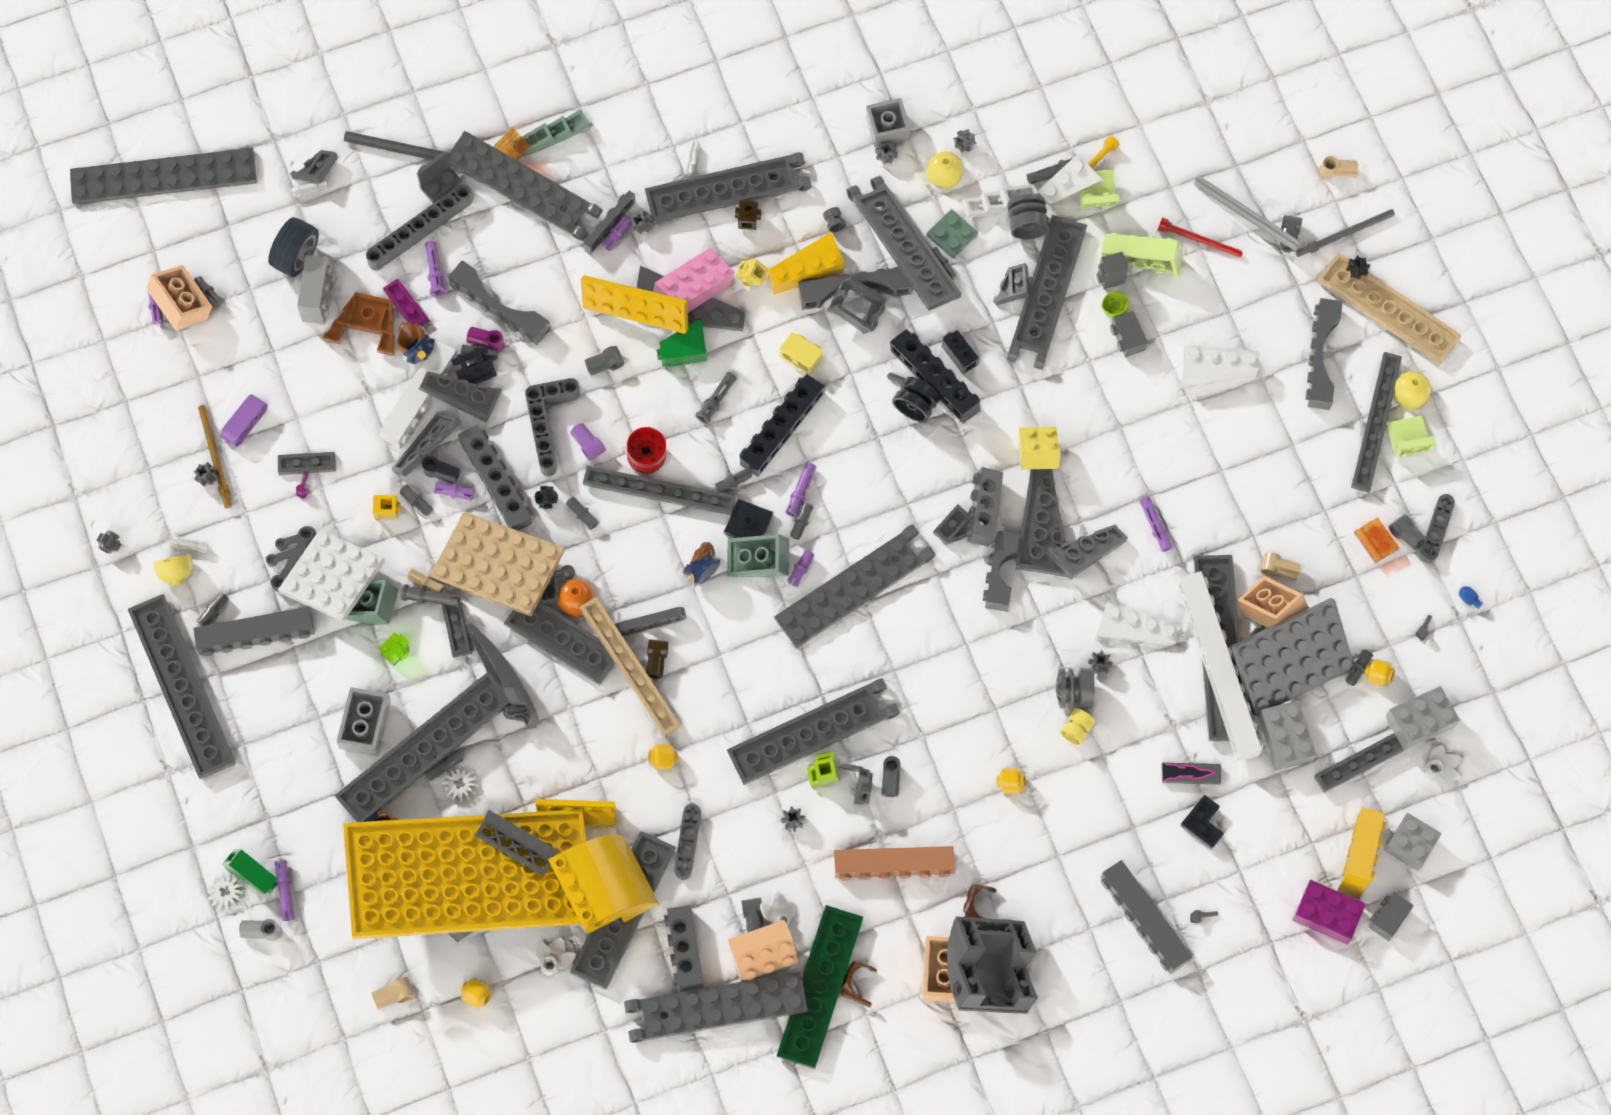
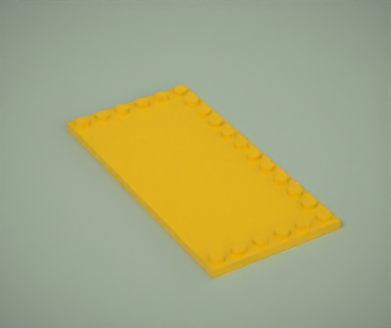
[343,809,586,939]

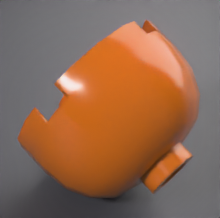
[558,578,596,618]

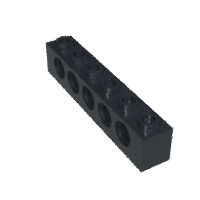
[890,329,981,424]
[739,373,825,477]

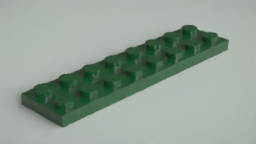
[776,905,864,1070]

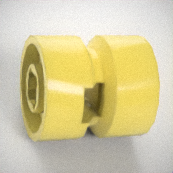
[1060,708,1095,745]

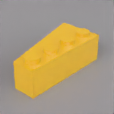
[768,231,844,295]
[1337,807,1386,898]

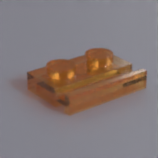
[493,127,532,161]
[1354,517,1399,564]

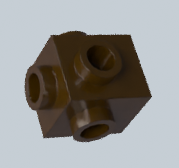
[735,200,762,230]

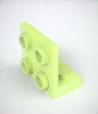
[1078,170,1119,209]
[1386,416,1436,458]

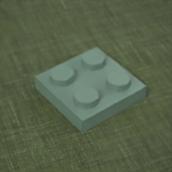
[926,209,979,259]

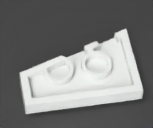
[1037,154,1103,206]

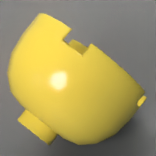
[927,151,964,189]
[1393,371,1431,410]
[153,554,193,586]

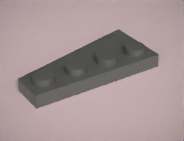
[392,412,462,477]
[1046,524,1128,580]

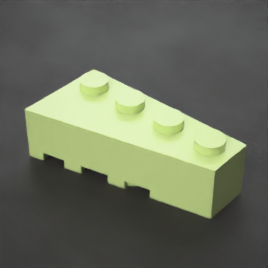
[1101,233,1182,277]

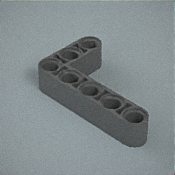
[525,378,580,476]

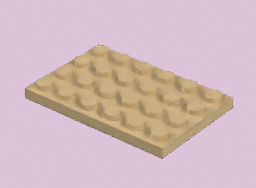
[430,512,565,616]

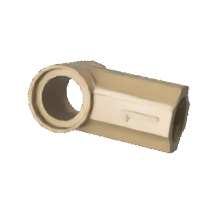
[1319,156,1358,179]
[1260,552,1301,581]
[371,977,415,1010]

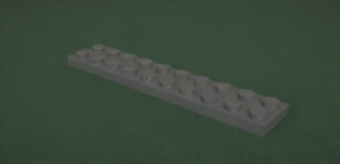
[70,148,257,205]
[1193,555,1245,742]
[128,594,236,780]
[334,672,511,822]

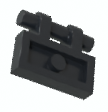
[450,346,497,384]

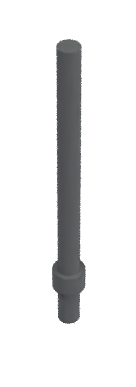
[1295,209,1395,257]

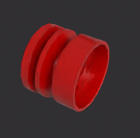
[627,427,666,474]

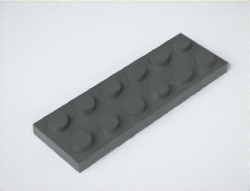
[504,601,615,686]

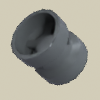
[823,207,846,233]

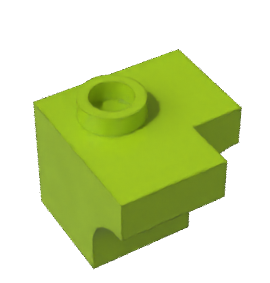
[807,752,840,788]

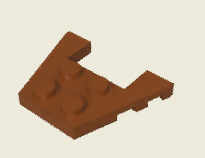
[323,292,395,356]

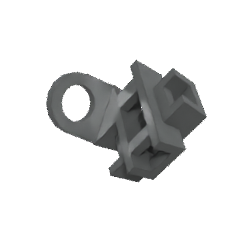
[840,764,873,805]

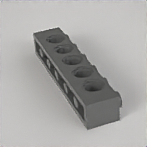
[458,424,533,531]

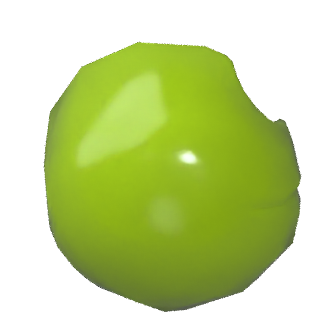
[1101,291,1130,319]

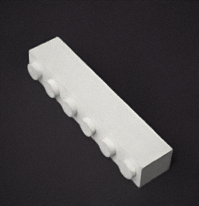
[379,340,458,449]

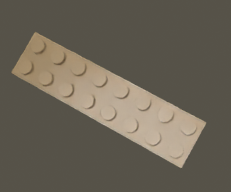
[1317,252,1462,365]

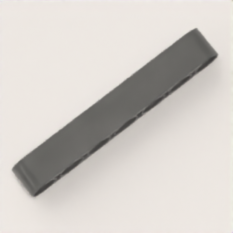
[366,184,473,270]

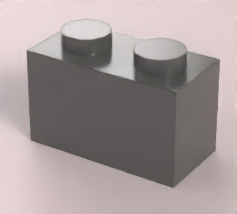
[1096,251,1128,289]
[1110,311,1148,357]
[1369,892,1414,941]

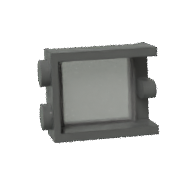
[827,276,887,334]

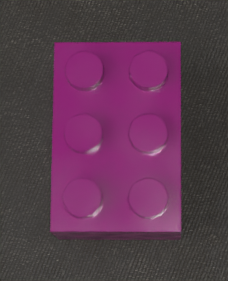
[1292,879,1366,945]

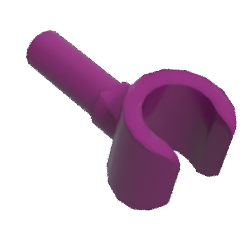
[296,472,309,499]

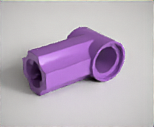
[570,423,606,461]

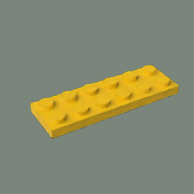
[581,275,688,334]

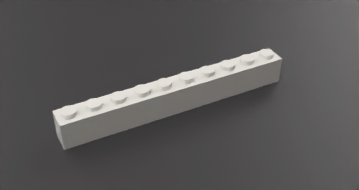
[1177,571,1263,762]

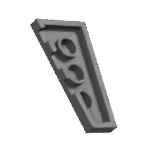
[419,371,502,423]

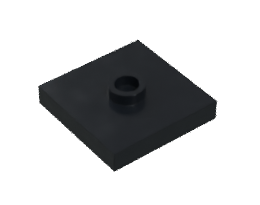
[724,499,774,538]

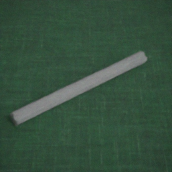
[1194,176,1301,251]

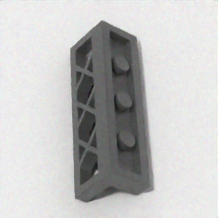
[475,810,558,876]

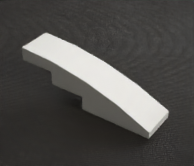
[962,184,1038,218]

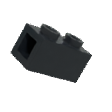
[941,330,979,375]

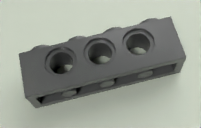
[966,467,1003,547]
[664,905,704,991]

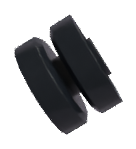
[892,377,940,423]

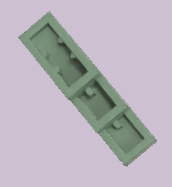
[514,109,591,157]

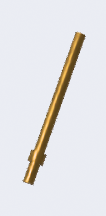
[198,405,232,509]

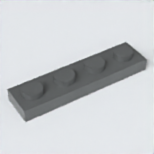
[584,190,636,255]

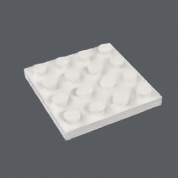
[278,530,385,622]

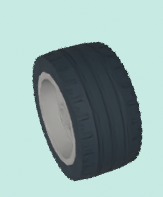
[268,217,319,277]

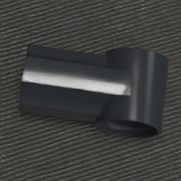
[422,455,461,484]

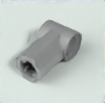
[239,919,282,941]

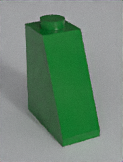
[656,320,707,367]
[221,849,278,894]

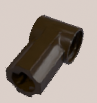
[646,639,669,679]

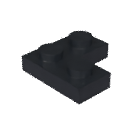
[1180,794,1224,850]

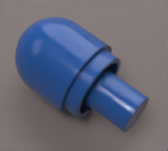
[1458,586,1483,609]

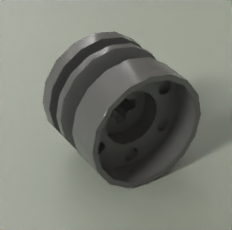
[1007,194,1049,240]
[1056,668,1095,708]

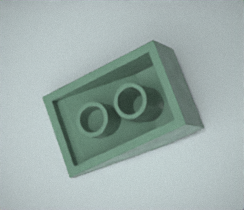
[727,534,789,577]
[345,580,399,625]

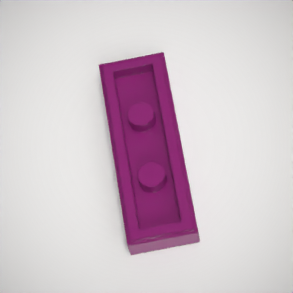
[383,278,429,327]

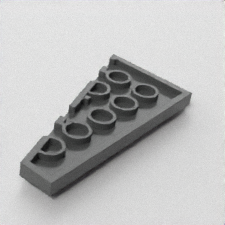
[637,266,745,332]
[1015,469,1069,578]

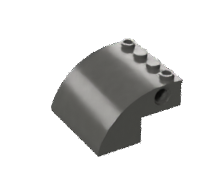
[947,916,1038,1014]

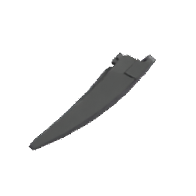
[467,623,539,729]

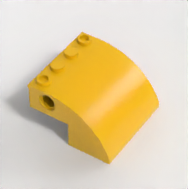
[548,834,659,934]

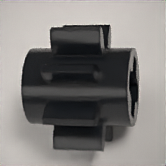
[1346,255,1371,280]
[534,486,558,509]

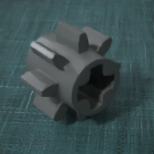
[953,129,977,153]
[875,141,898,165]
[630,210,654,234]
[193,462,218,487]
[96,530,122,554]
[1088,650,1113,676]
[781,806,805,832]

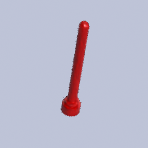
[1157,217,1243,257]

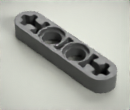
[1420,494,1455,563]
[615,607,687,637]
[674,804,701,880]

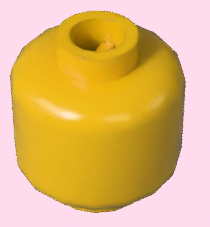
[1365,659,1395,687]
[648,744,678,770]
[996,768,1026,794]
[460,978,492,1008]

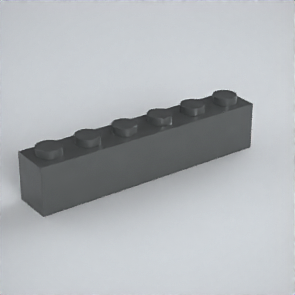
[193,607,315,656]
[1100,860,1192,974]

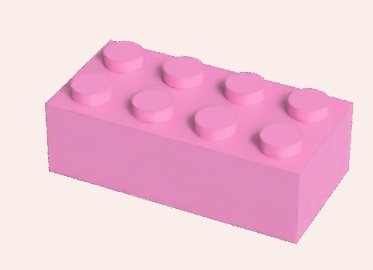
[653,247,735,313]

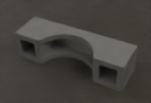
[982,531,1020,612]

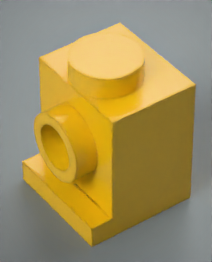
[373,495,402,520]

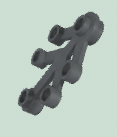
[266,526,317,592]

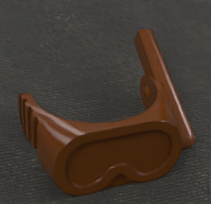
[963,884,997,918]
[840,961,877,1007]

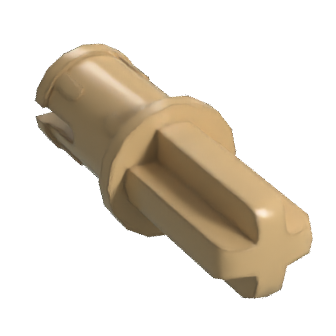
[407,569,445,593]

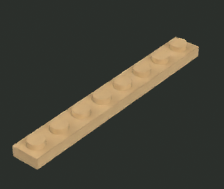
[579,597,681,737]

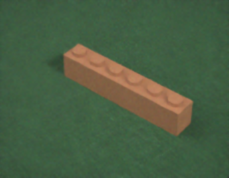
[834,846,955,881]

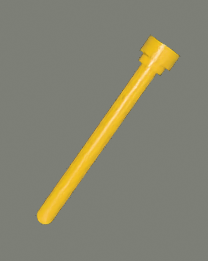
[1059,135,1120,202]

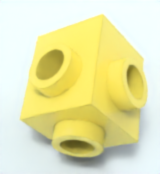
[735,259,768,287]

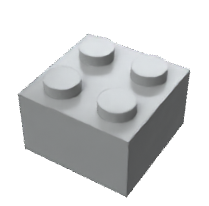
[865,98,911,147]
[1384,812,1442,871]

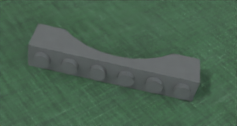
[448,260,551,345]
[798,266,912,310]
[1305,298,1343,410]

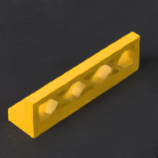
[535,799,616,827]

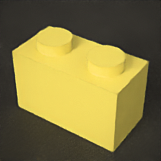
[779,332,823,375]

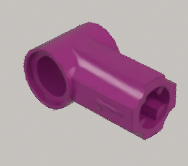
[466,326,505,352]

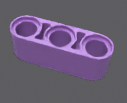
[220,394,268,447]

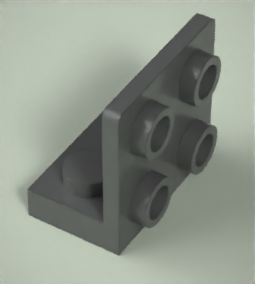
[416,152,462,203]

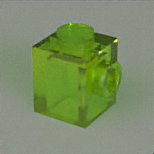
[378,632,410,666]

